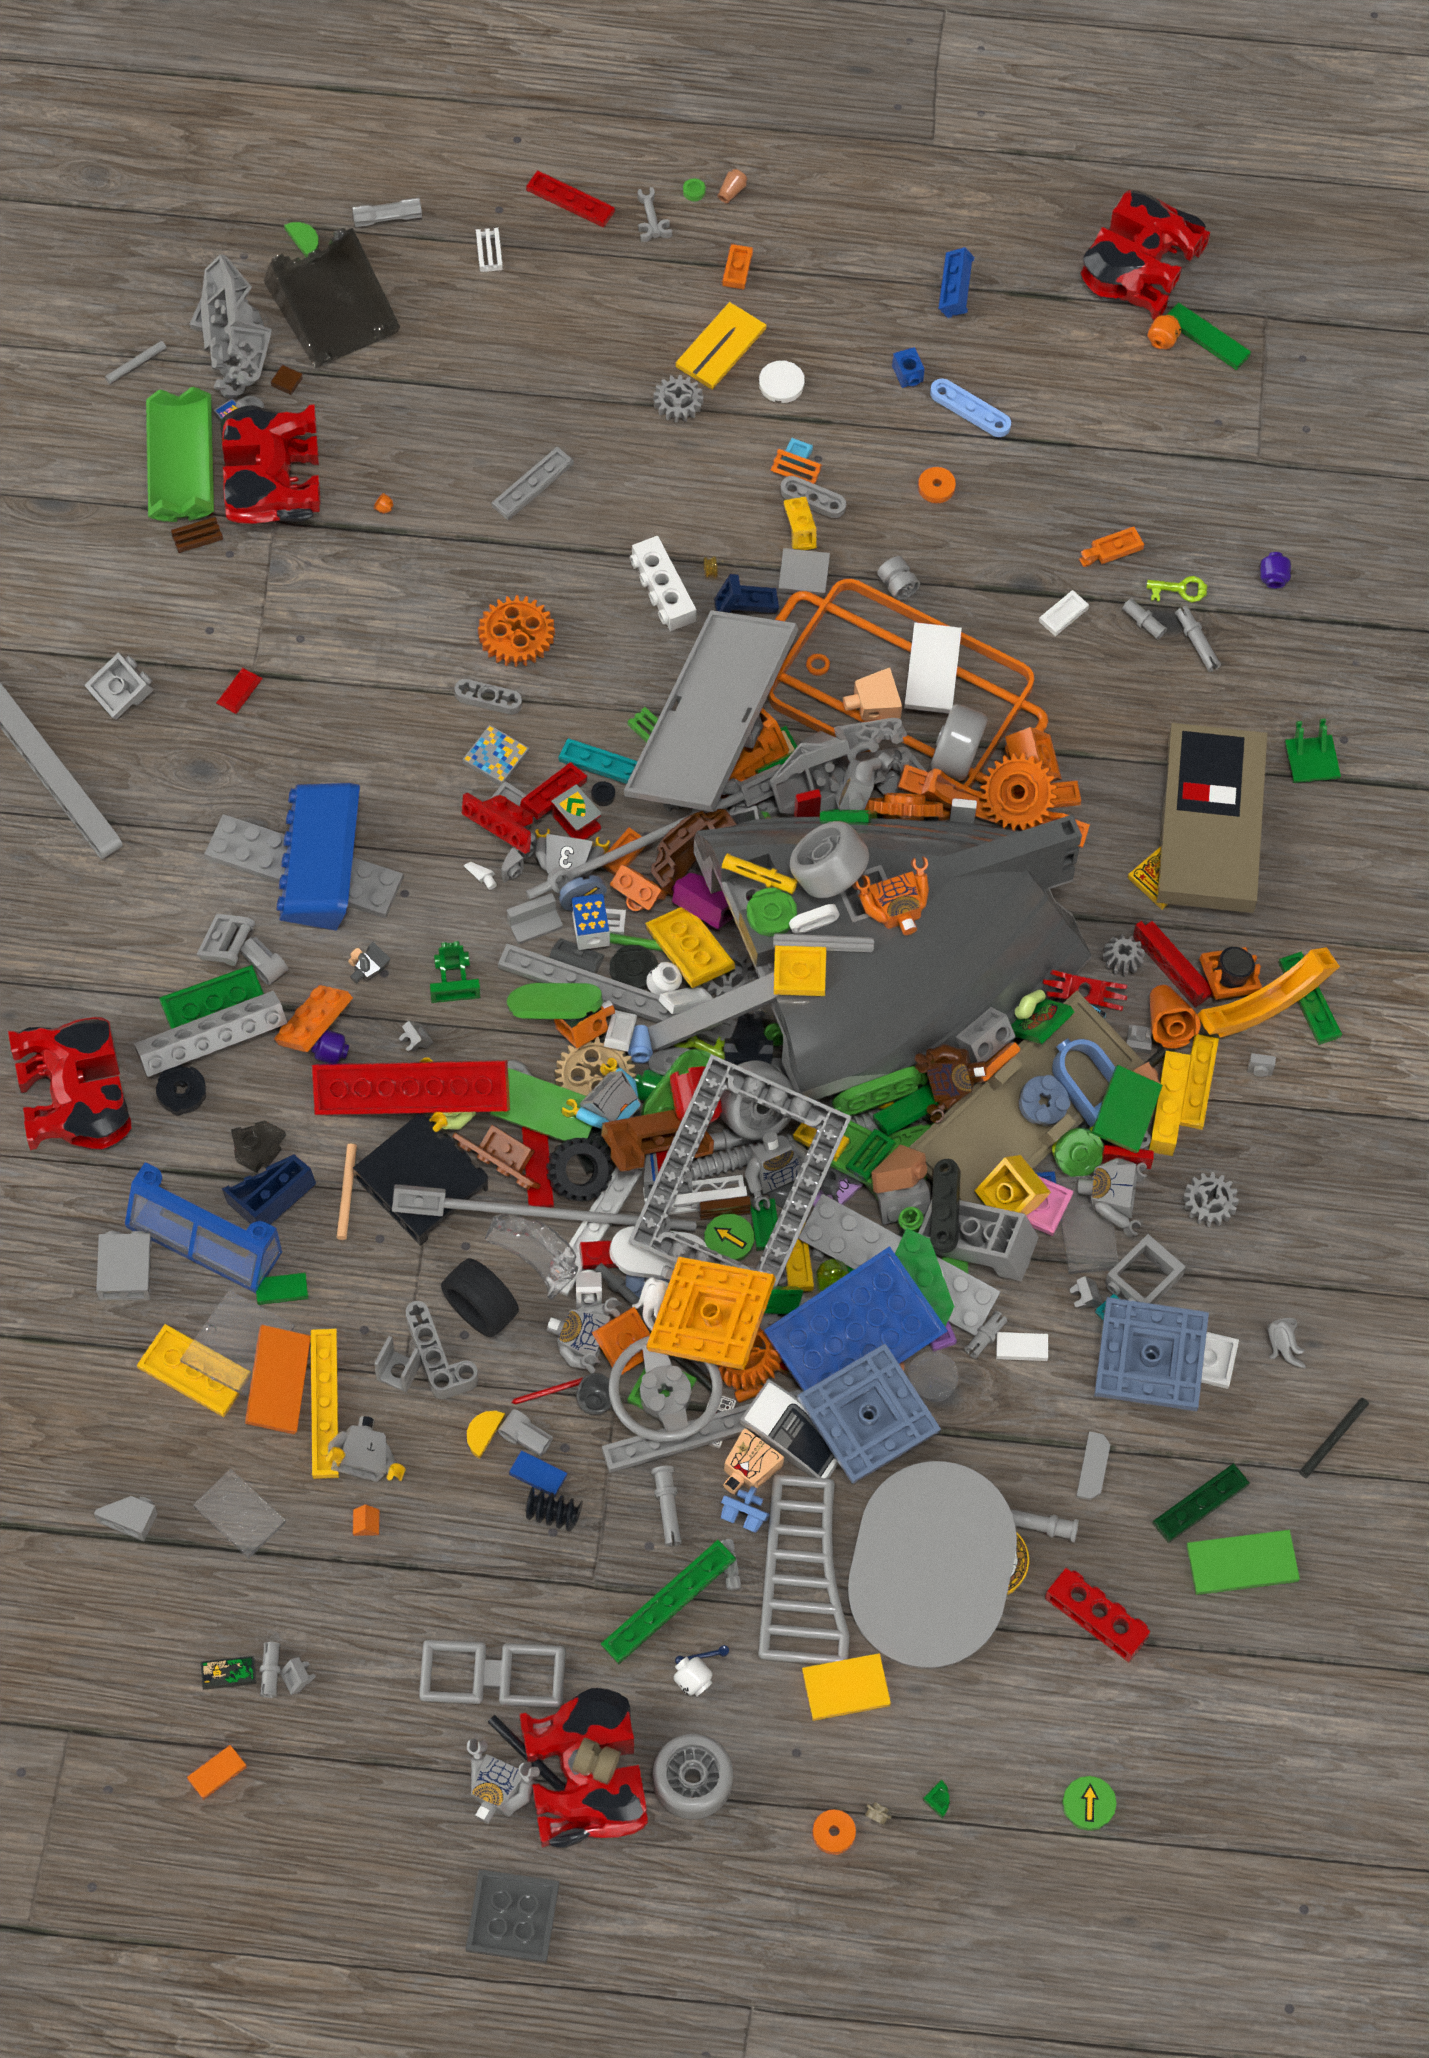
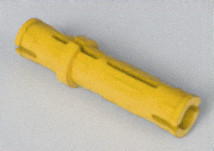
[722,853,798,895]

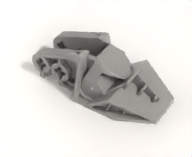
[201,254,272,399]
[770,718,914,814]

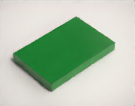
[1091,1065,1163,1153]

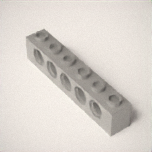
[134,991,287,1077]

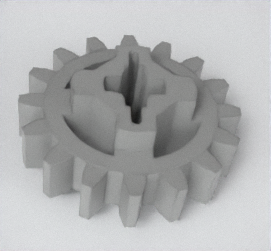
[653,375,703,422]
[702,949,754,997]
[1183,1172,1239,1227]

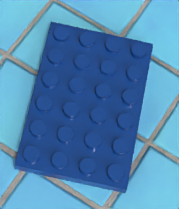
[763,1246,948,1392]

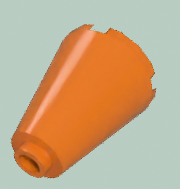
[1150,985,1201,1048]

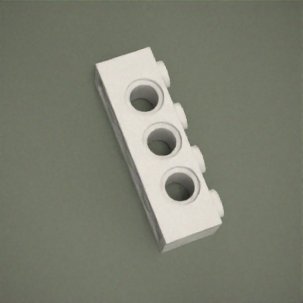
[630,536,696,631]

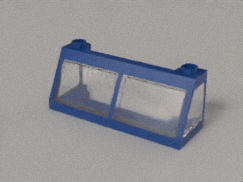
[125,1162,282,1293]

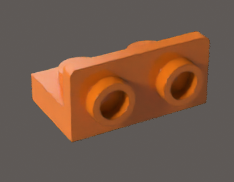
[610,864,668,910]

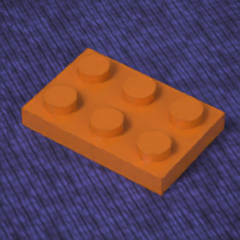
[274,985,353,1052]

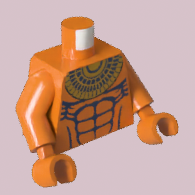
[852,857,929,935]

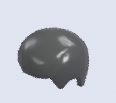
[576,1373,612,1415]

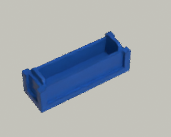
[939,247,974,318]

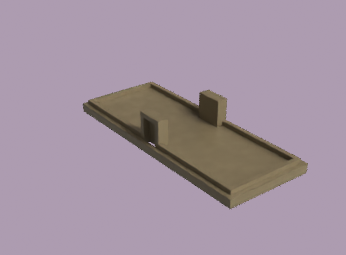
[909,991,1145,1206]

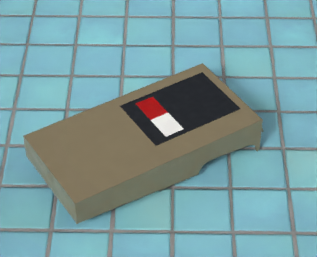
[1156,723,1267,913]

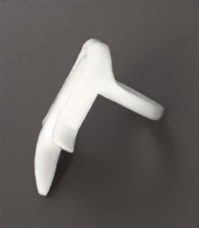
[632,1277,669,1331]

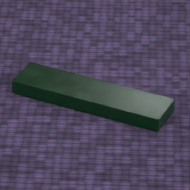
[1152,1463,1250,1544]

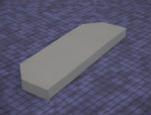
[1076,1431,1111,1500]

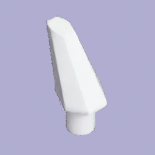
[464,862,497,890]

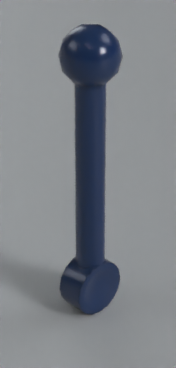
[675,1645,729,1664]

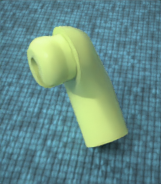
[1015,989,1046,1019]

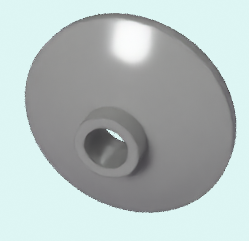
[649,1047,690,1075]

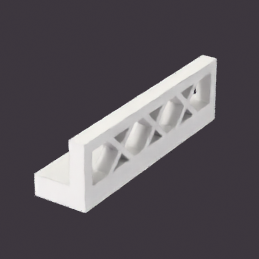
[643,1175,747,1215]

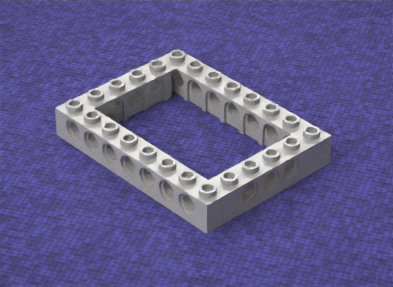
[628,1054,852,1286]

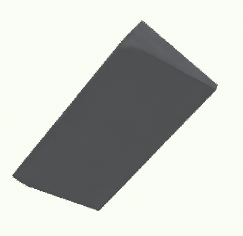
[549,938,605,974]

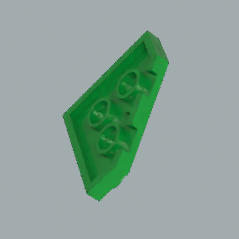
[895,1228,955,1327]

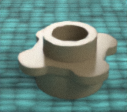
[865,1802,892,1825]

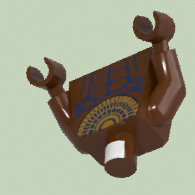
[914,1044,987,1123]

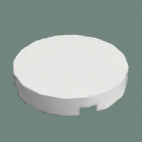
[759,361,805,403]

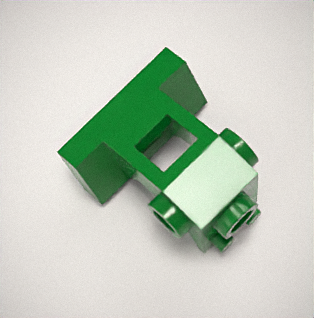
[430,941,481,1003]

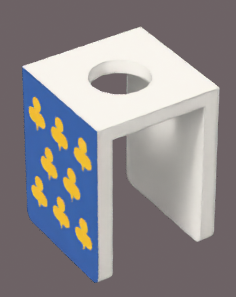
[572,894,610,950]

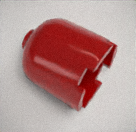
[669,1066,722,1128]

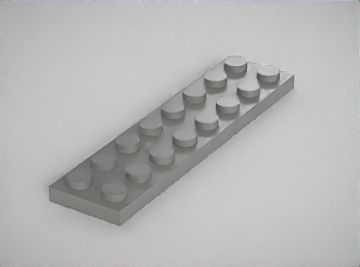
[204,814,404,919]
[798,1194,1001,1336]

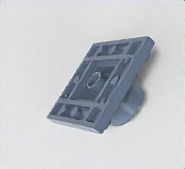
[1094,1297,1209,1411]
[797,1343,941,1484]

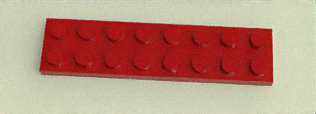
[312,1060,510,1115]

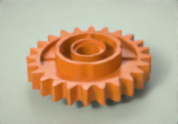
[980,753,1058,830]
[865,793,943,821]

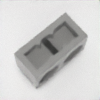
[955,1007,1016,1063]

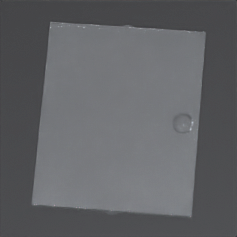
[180,1290,295,1397]

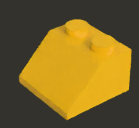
[975,1155,1051,1215]

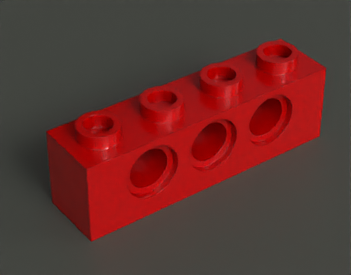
[1045,1568,1151,1663]

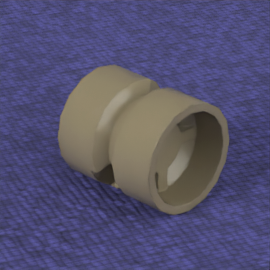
[572,1737,621,1785]

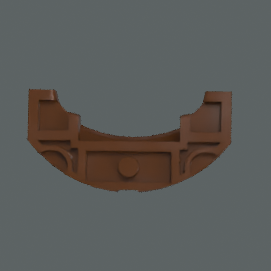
[651,809,738,897]

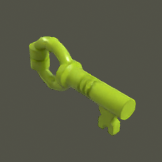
[1146,576,1208,603]
[674,1035,725,1060]

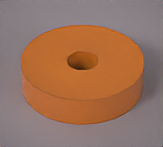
[918,467,956,503]
[812,1810,856,1855]

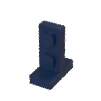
[714,574,779,613]

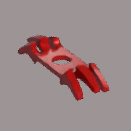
[1042,970,1127,1011]

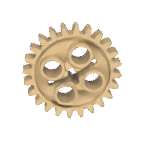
[555,1037,636,1096]

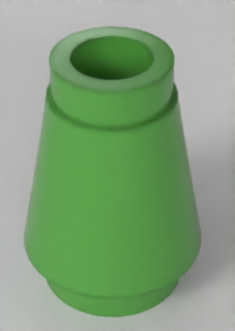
[898,1207,923,1233]

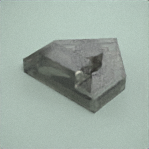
[231,1120,286,1173]

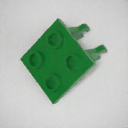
[1285,718,1341,783]

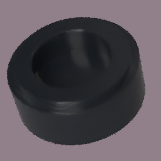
[591,781,615,806]

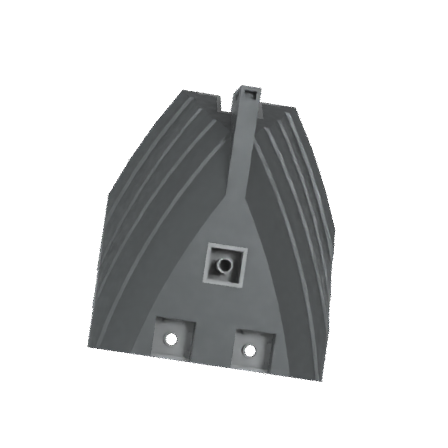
[694,814,1091,1100]

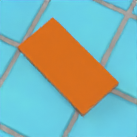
[245,1325,311,1434]

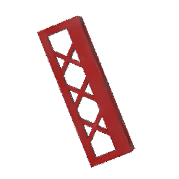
[1133,921,1213,1008]

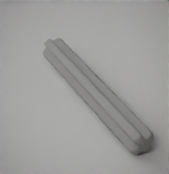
[773,933,874,952]

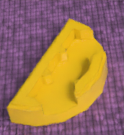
[467,1411,505,1459]

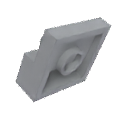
[84,652,154,720]

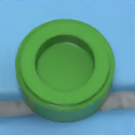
[683,178,705,201]

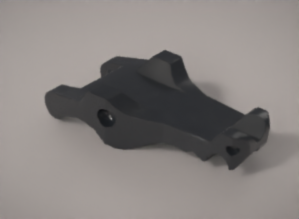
[724,1011,773,1065]

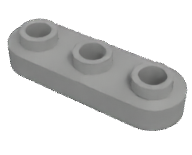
[780,476,846,518]

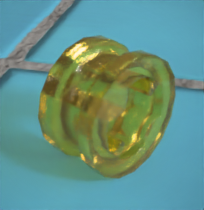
[703,556,718,578]

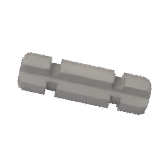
[720,1539,741,1591]

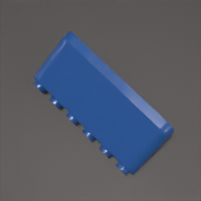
[276,783,360,931]

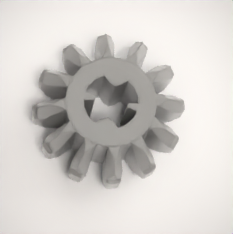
[1103,933,1145,977]

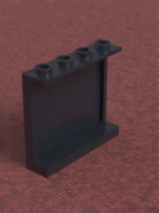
[353,1113,488,1246]

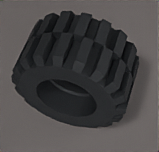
[546,1138,613,1201]

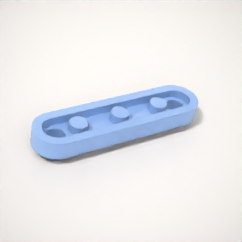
[930,379,1011,437]

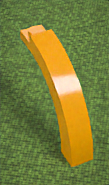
[1197,947,1340,1038]

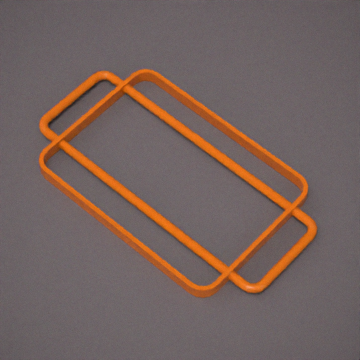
[768,579,1048,788]

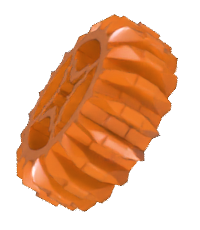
[718,1326,783,1392]

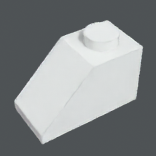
[576,1270,602,1309]

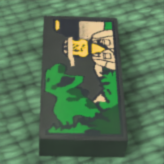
[201,1656,256,1690]

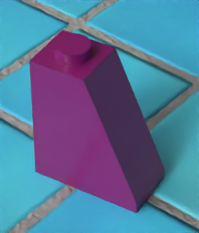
[672,873,750,929]

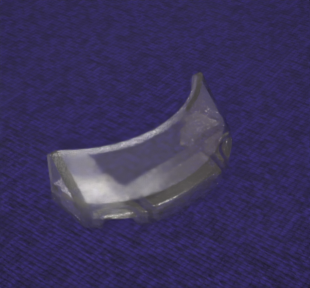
[485,1213,578,1300]

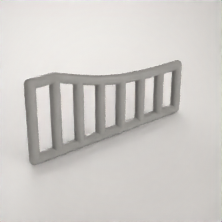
[758,1474,850,1664]

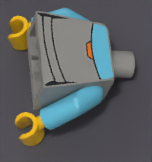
[561,1058,641,1129]

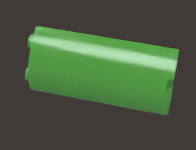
[146,387,214,522]

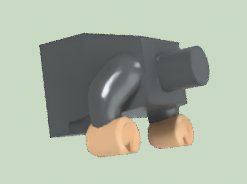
[348,942,391,984]

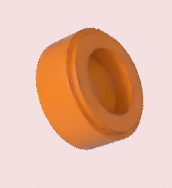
[806,654,830,676]

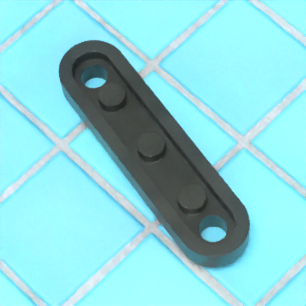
[931,1158,961,1253]

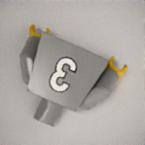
[535,829,610,882]

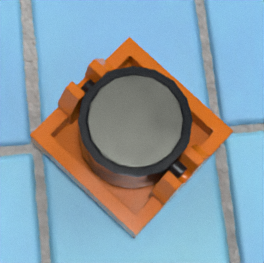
[1199,947,1262,1000]

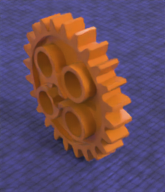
[478,595,555,667]

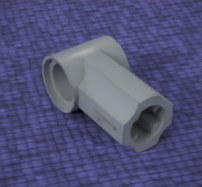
[240,937,288,985]
[498,1409,553,1457]

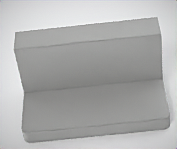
[507,893,563,944]

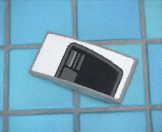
[739,1379,839,1479]

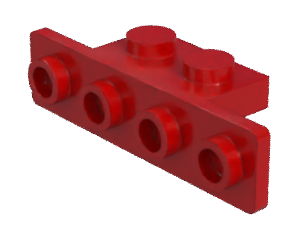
[462,792,533,854]

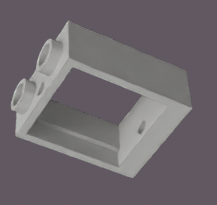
[1105,1234,1186,1304]

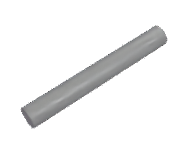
[105,341,166,384]

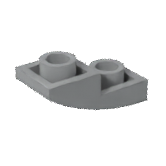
[501,833,536,883]

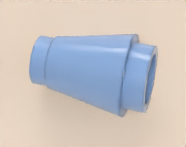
[628,1025,653,1063]

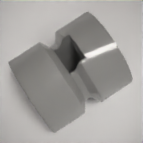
[877,556,920,601]

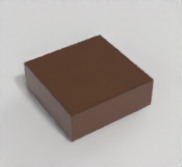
[271,365,303,395]

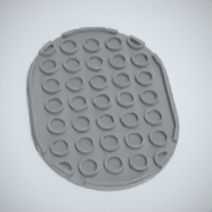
[848,1461,1017,1669]

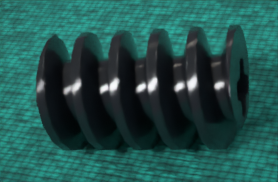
[525,1487,583,1532]

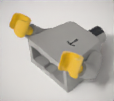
[325,1416,405,1482]

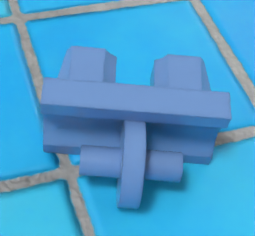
[721,1486,770,1533]

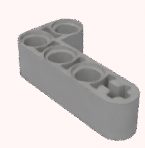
[406,1301,478,1399]

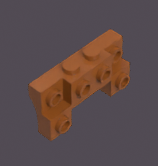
[601,1109,714,1171]

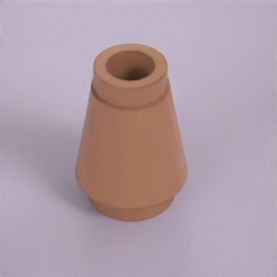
[717,169,748,203]

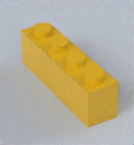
[1148,1051,1191,1156]

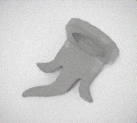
[1267,1318,1306,1369]

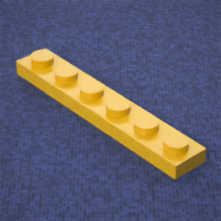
[311,1329,339,1479]

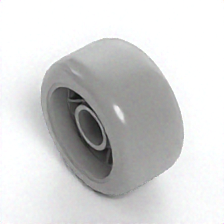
[930,704,988,781]
[790,821,869,898]
[720,1061,794,1140]
[652,1734,733,1819]

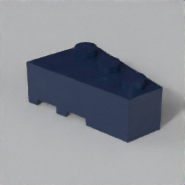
[222,1154,316,1224]

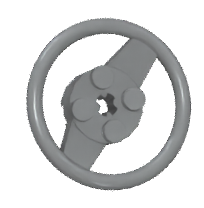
[609,1336,722,1442]

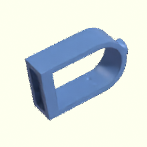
[1052,1038,1115,1127]

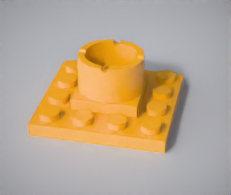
[646,1257,776,1370]

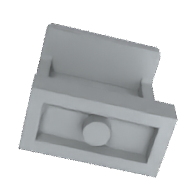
[96,1231,152,1300]

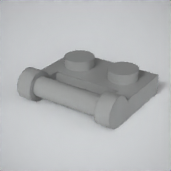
[197,914,255,966]

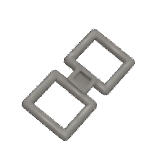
[419,1640,566,1708]

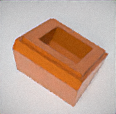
[353,1504,380,1536]

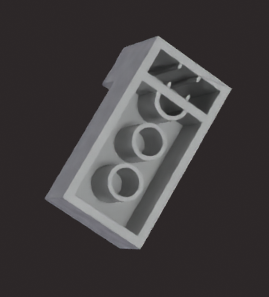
[918,1200,1039,1282]

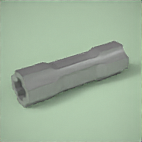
[352,197,422,227]

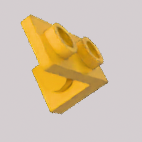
[784,497,817,550]

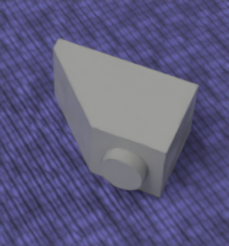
[94,1496,157,1541]

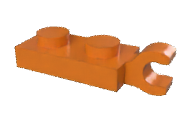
[1079,526,1144,567]

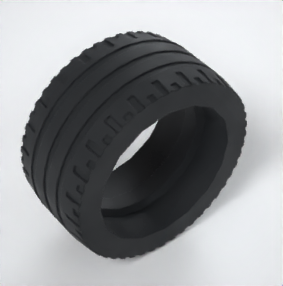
[441,1258,519,1337]

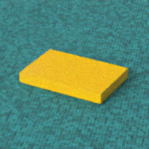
[802,1653,891,1721]

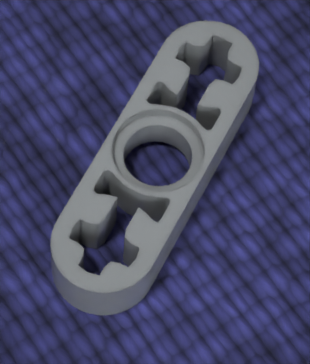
[455,679,522,715]

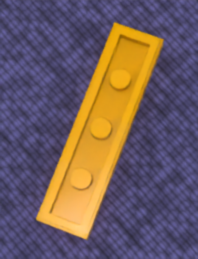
[1179,1034,1219,1130]

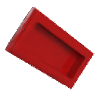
[216,667,262,714]

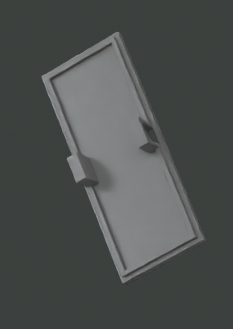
[624,610,799,812]

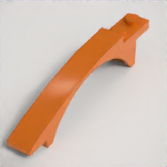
[897,764,1090,848]

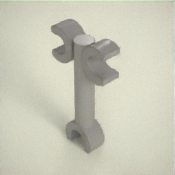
[638,187,672,242]

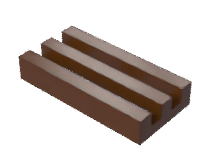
[171,517,223,553]
[699,1196,751,1221]

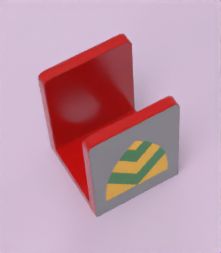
[551,784,601,840]

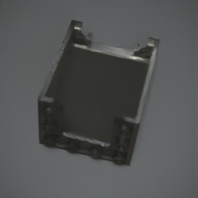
[264,228,400,368]

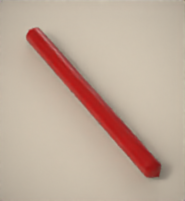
[511,1377,583,1405]

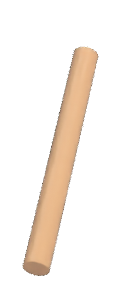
[336,1144,357,1240]

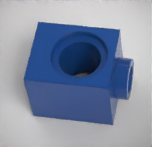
[892,347,925,388]

